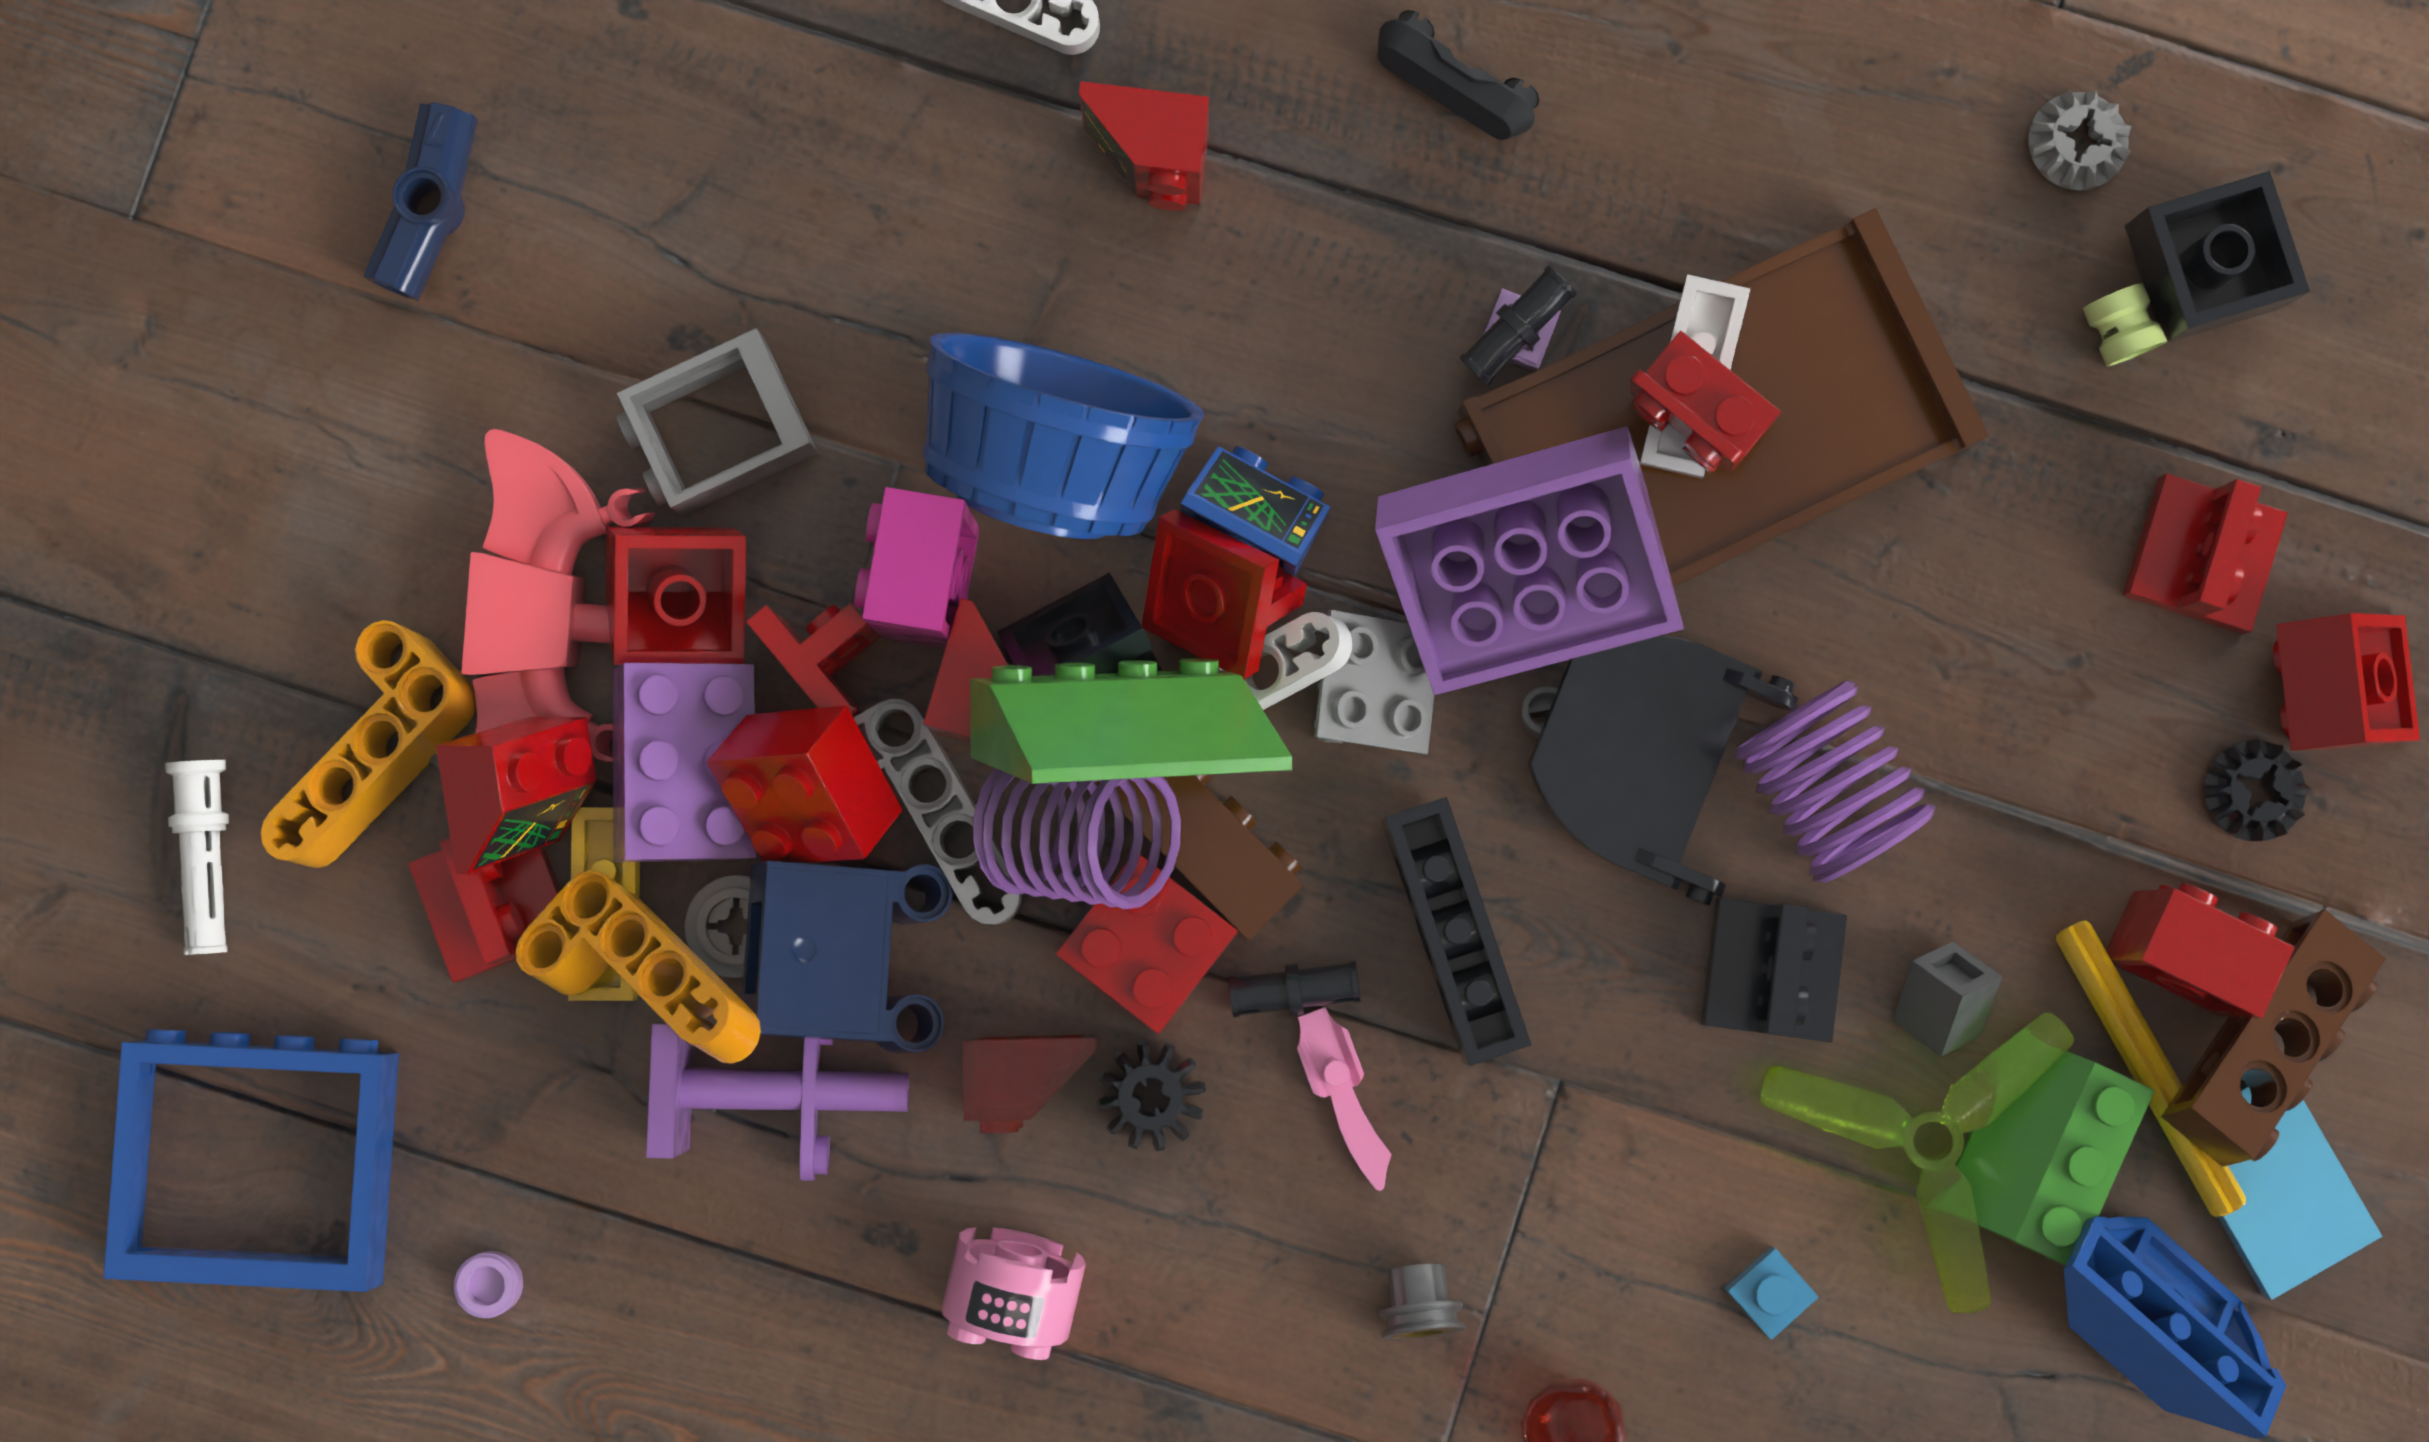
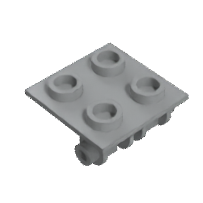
[1312,610,1435,754]

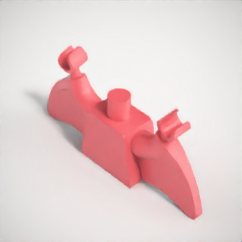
[461,429,655,763]

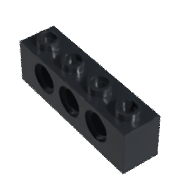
[1381,797,1532,1066]

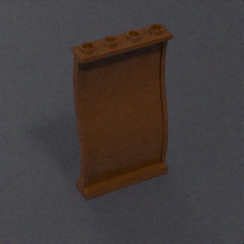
[1454,208,1989,587]

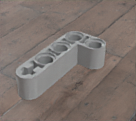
[854,699,1023,925]

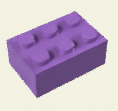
[612,663,756,862]

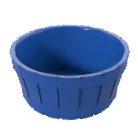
[922,333,1204,539]

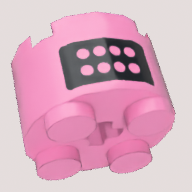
[942,1227,1086,1360]

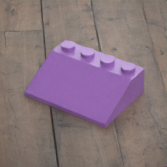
[1375,426,1684,695]

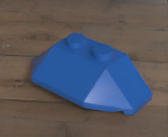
[2064,1217,2286,1439]

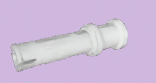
[165,760,229,955]

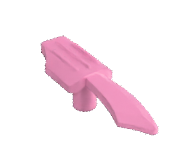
[1297,1007,1392,1191]

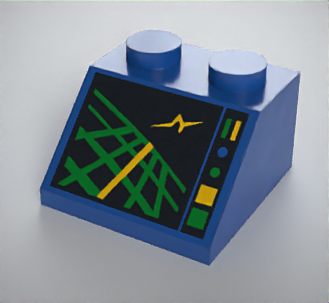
[1181,446,1331,577]

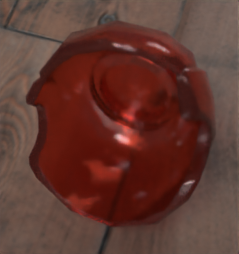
[1521,1378,1627,1442]

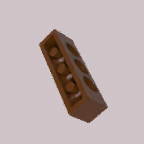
[2161,909,2386,1167]

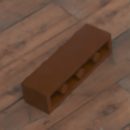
[1096,774,1304,941]

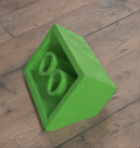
[1936,1032,2155,1266]

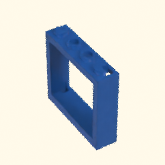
[104,1029,399,1292]

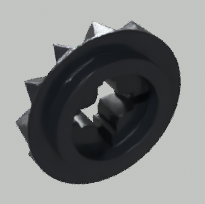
[2204,739,2311,842]

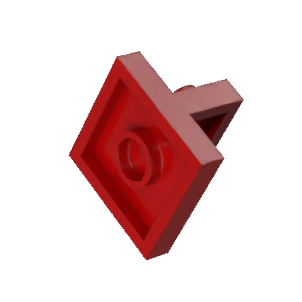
[2123,473,2288,635]
[1141,509,1307,680]
[746,603,881,718]
[408,838,561,983]

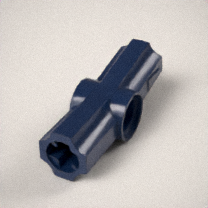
[363,102,478,301]

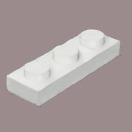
[1640,274,1751,479]

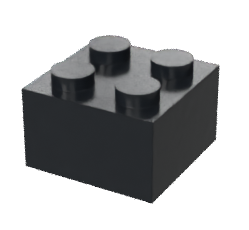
[2125,171,2310,344]

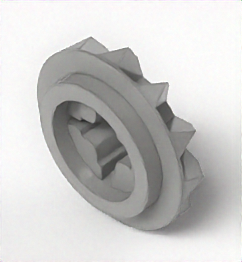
[2028,90,2131,191]
[685,875,750,978]

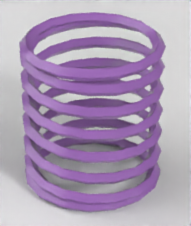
[1734,680,1935,883]
[973,768,1181,910]

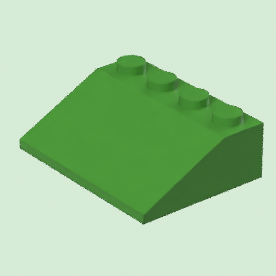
[970,658,1292,784]

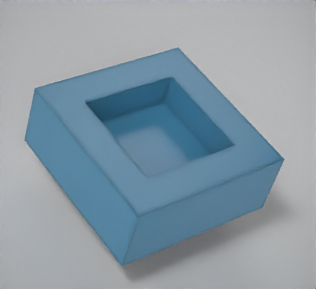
[1724,1246,1819,1340]

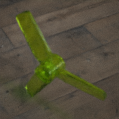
[1760,1012,2074,1313]

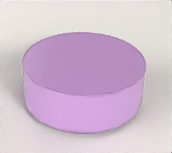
[454,1251,523,1318]

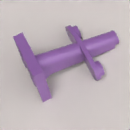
[646,1021,909,1181]

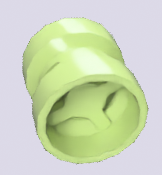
[2082,283,2167,367]

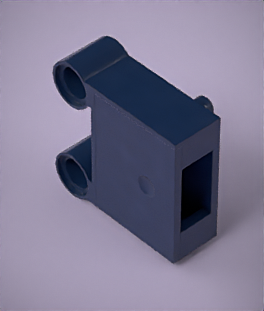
[742,860,953,1054]

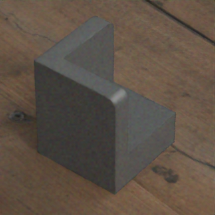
[1894,941,2003,1057]

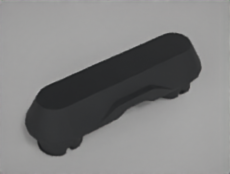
[1377,10,1540,140]

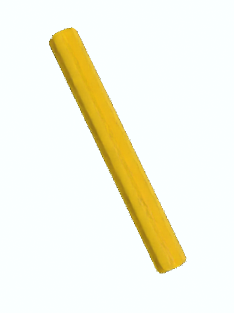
[2056,920,2246,1217]

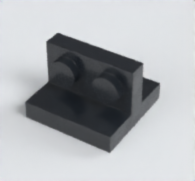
[998,572,1162,676]
[1701,898,1847,1042]

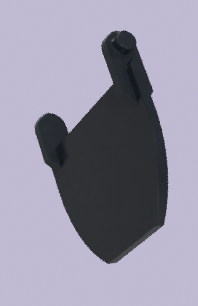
[1528,635,1799,906]

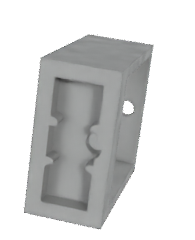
[616,328,818,517]

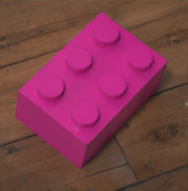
[854,487,980,649]

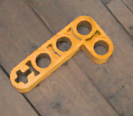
[261,620,476,868]
[516,870,761,1064]

